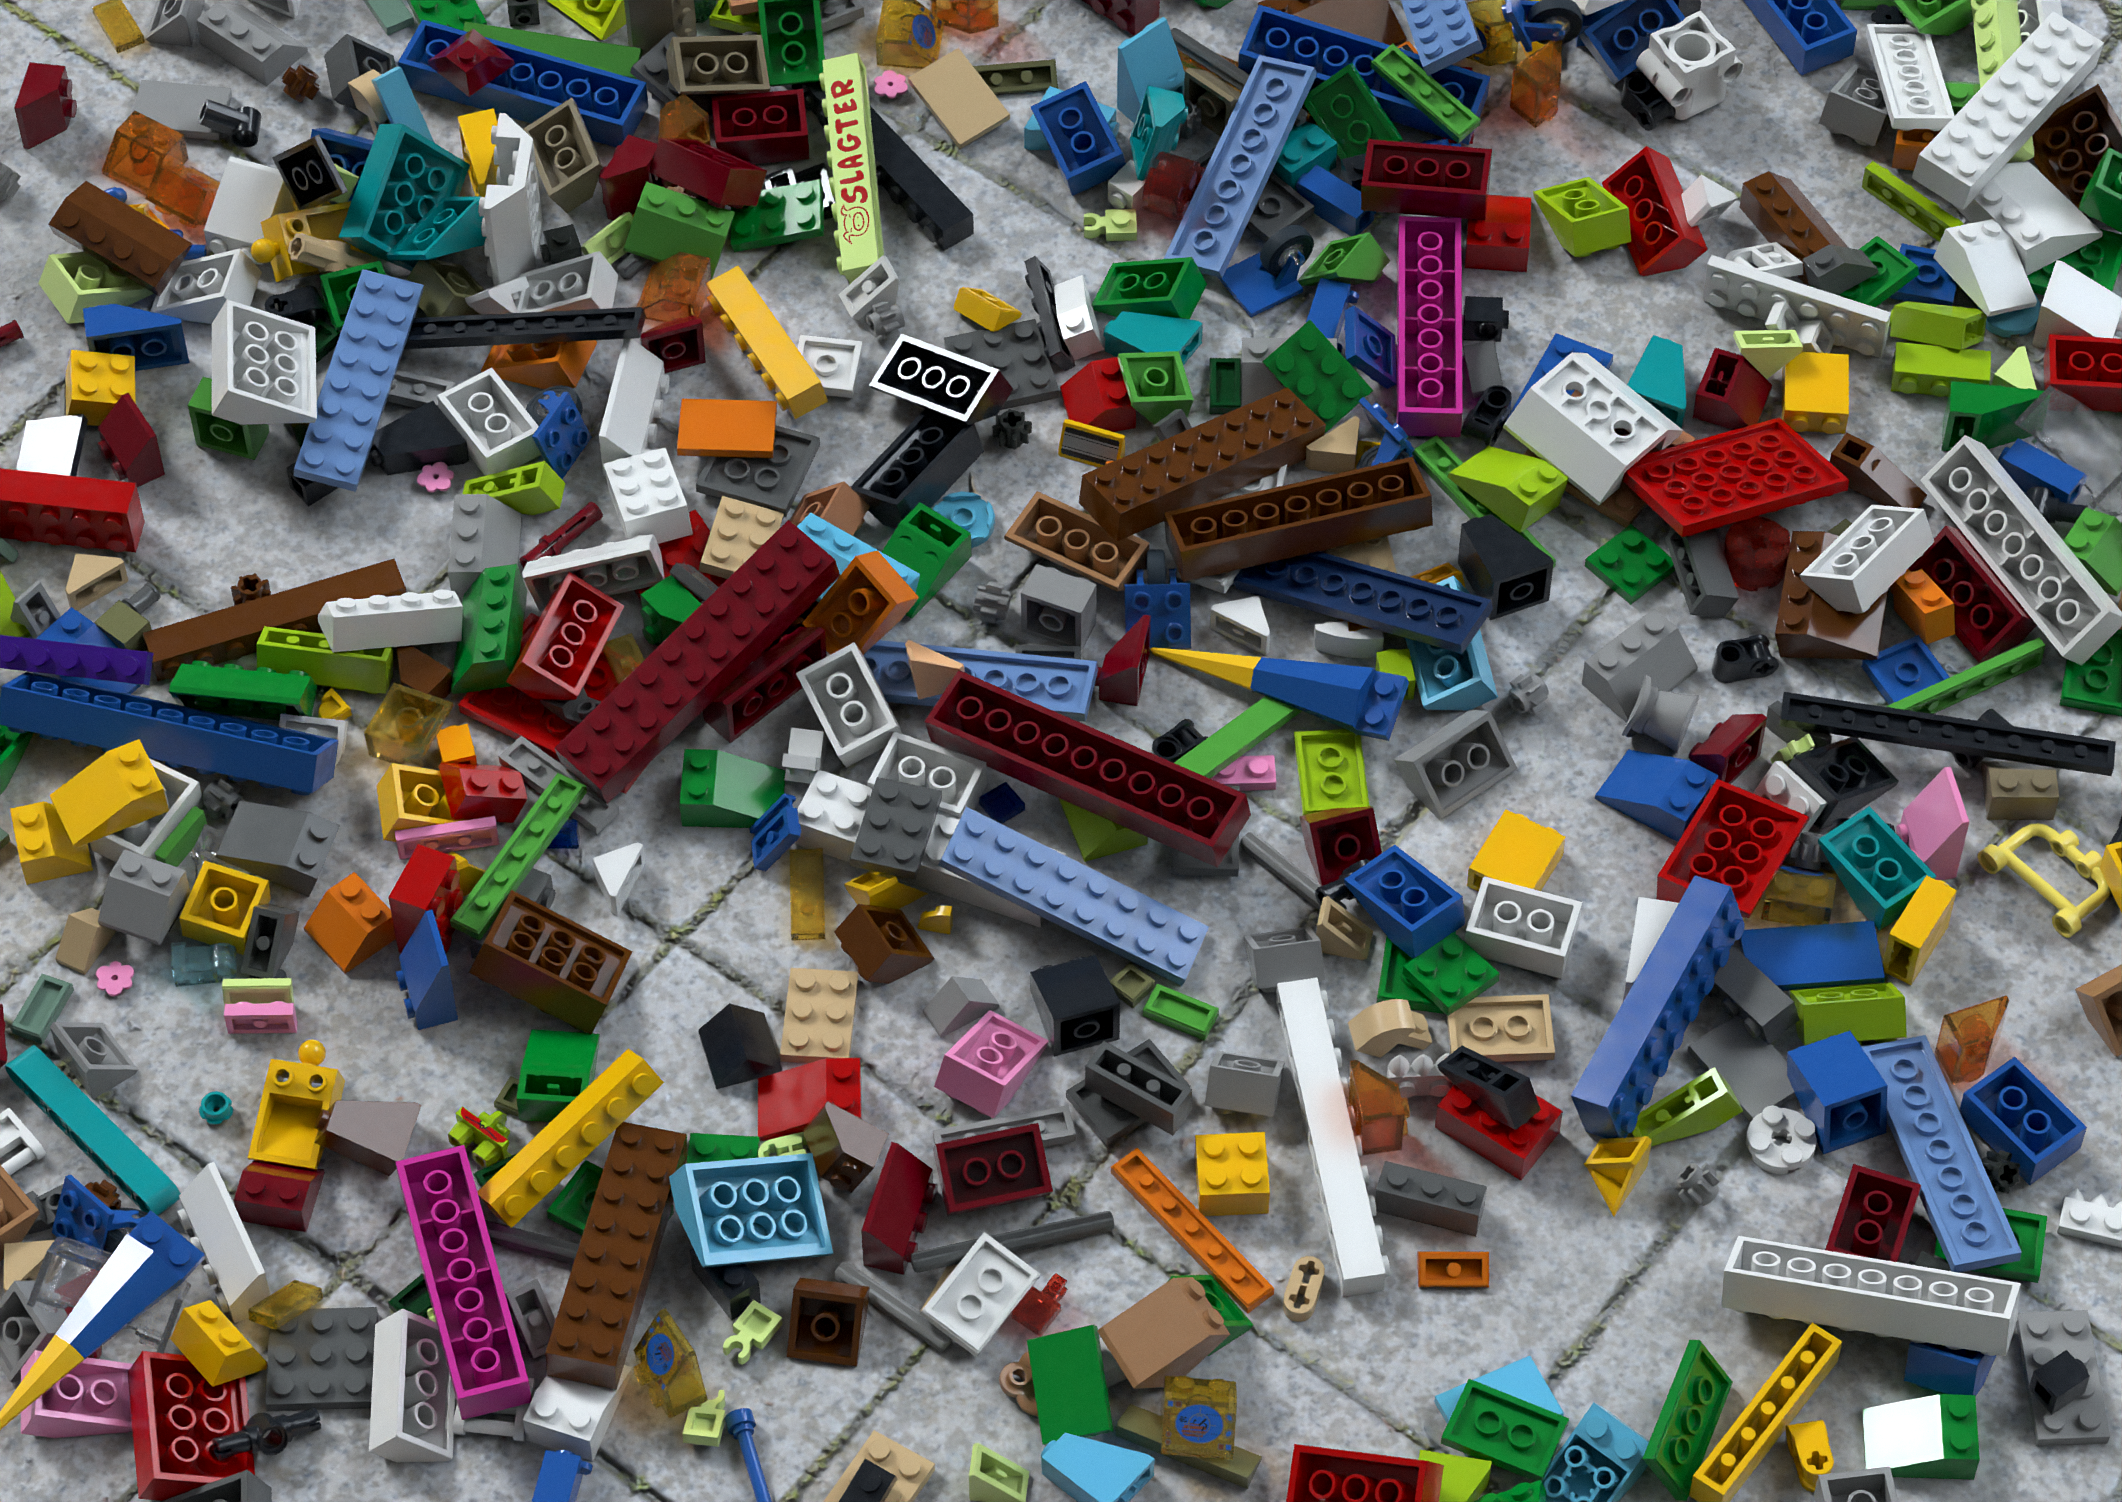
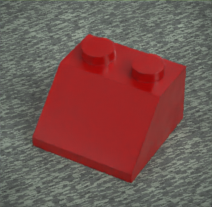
[1060,357,1136,432]
[439,762,528,823]

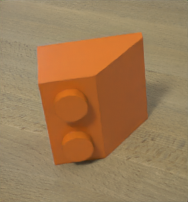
[304,872,396,974]

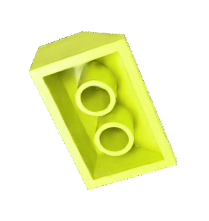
[547,0,626,40]

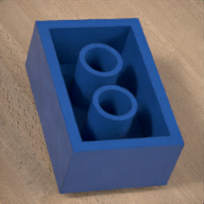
[1579,0,1685,85]
[1959,1056,2087,1185]

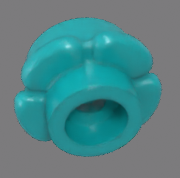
[199,1091,233,1125]

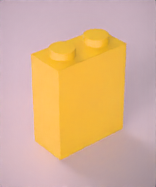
[1782,352,1849,434]
[1467,809,1566,892]
[1882,875,1957,985]

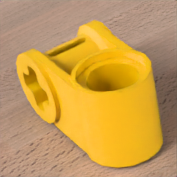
[1786,1420,1834,1492]

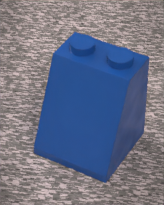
[1787,1031,1888,1154]

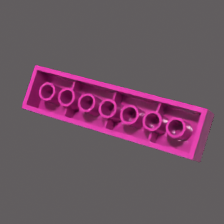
[1397,216,1463,437]
[396,1145,532,1420]

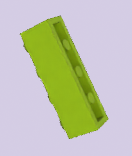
[257,626,394,694]

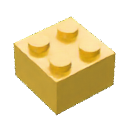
[65,350,136,426]
[179,861,271,955]
[1194,1132,1270,1216]

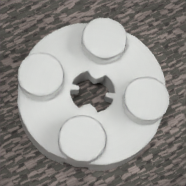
[1745,1105,1817,1175]

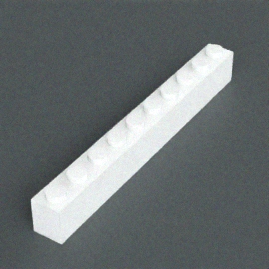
[1276,978,1390,1297]

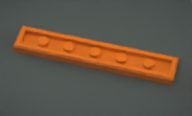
[1111,1148,1274,1314]

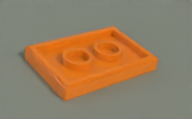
[677,398,777,458]

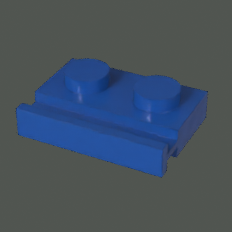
[749,793,801,871]

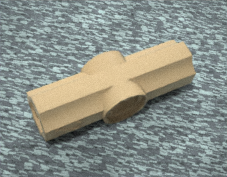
[288,233,377,274]

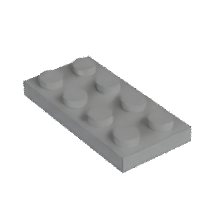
[2016,1310,2110,1446]

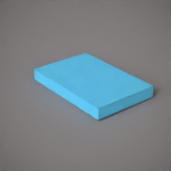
[1434,1355,1564,1458]

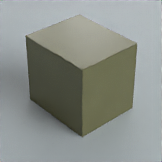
[94,600,152,652]

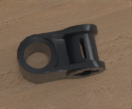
[1621,72,1676,131]
[264,285,328,326]
[1461,385,1512,447]
[1711,634,1779,683]
[1151,719,1208,763]

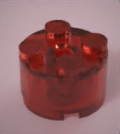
[1142,151,1206,221]
[1723,516,1790,591]

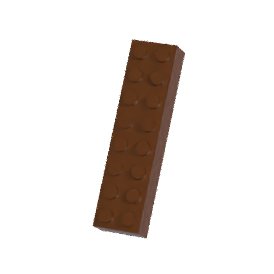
[1079,387,1326,542]
[1164,457,1433,582]
[545,1122,687,1390]

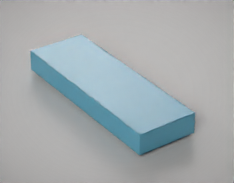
[371,66,435,143]

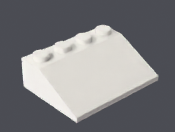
[1953,161,2103,275]
[212,299,317,425]

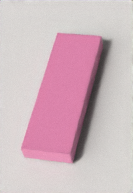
[395,816,499,859]

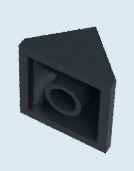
[698,1003,782,1089]

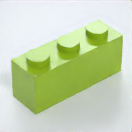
[1891,342,1991,397]

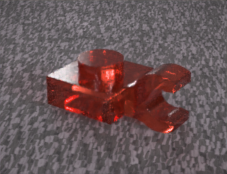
[1012,1273,1068,1337]

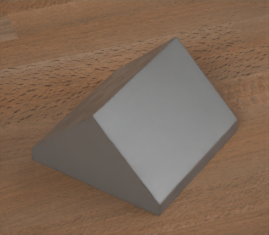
[145,0,205,47]
[50,1022,138,1099]

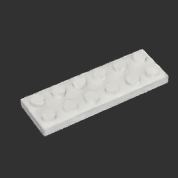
[1866,24,1954,131]
[1703,255,1891,358]

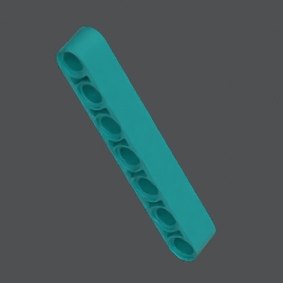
[5,1045,181,1216]

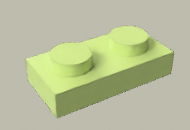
[581,212,633,265]

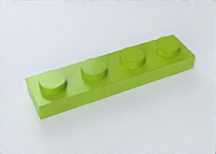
[1861,161,1965,242]

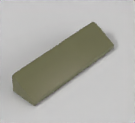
[973,59,1058,95]
[1115,1404,1262,1489]

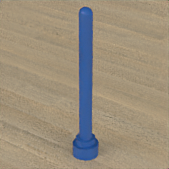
[724,1408,772,1502]

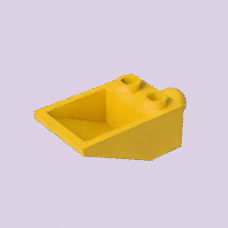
[251,201,372,282]
[248,1039,345,1170]

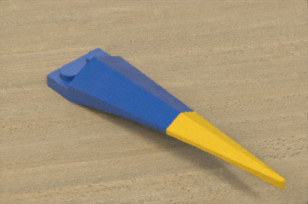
[1150,647,1409,741]
[0,1210,205,1430]

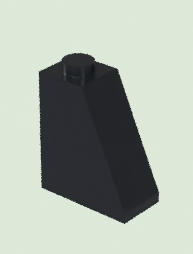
[368,401,469,475]

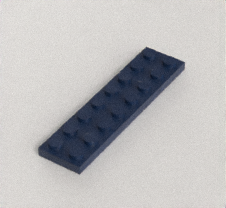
[1233,551,1493,654]

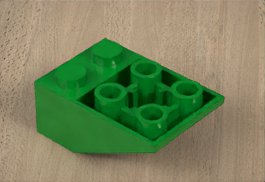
[1941,381,2048,451]
[882,502,972,619]
[516,1029,600,1122]

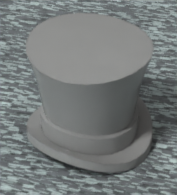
[1622,675,1699,754]

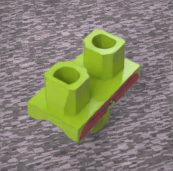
[448,1106,512,1168]

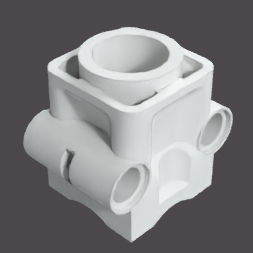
[1636,10,1744,120]

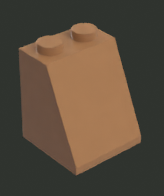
[1097,1277,1230,1389]

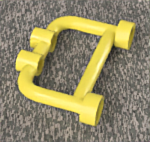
[1978,823,2111,938]

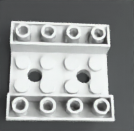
[479,113,543,286]
[1503,352,1683,506]

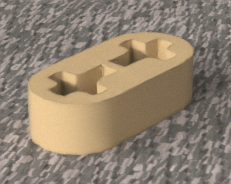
[1283,1256,1325,1322]

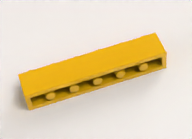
[706,265,828,419]
[477,1049,664,1228]
[1689,1322,1842,1502]

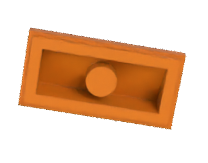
[1417,1251,1489,1287]

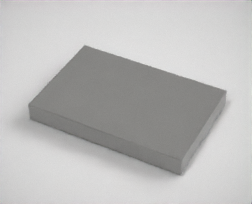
[128,80,232,141]
[1688,1015,1796,1122]

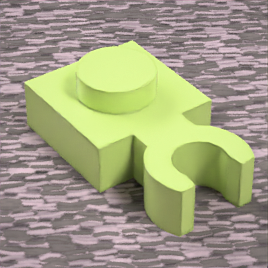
[1084,209,1137,241]
[1770,734,1815,766]
[723,1300,783,1365]
[682,1388,726,1447]

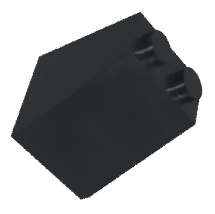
[1458,514,1554,621]
[1030,955,1120,1057]

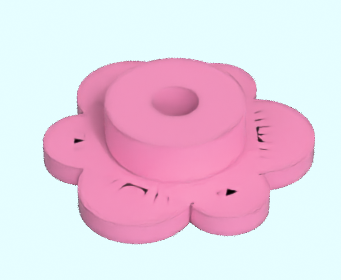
[874,70,908,99]
[417,462,454,493]
[96,961,134,996]

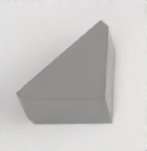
[923,976,999,1038]

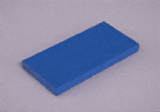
[1739,921,1885,991]

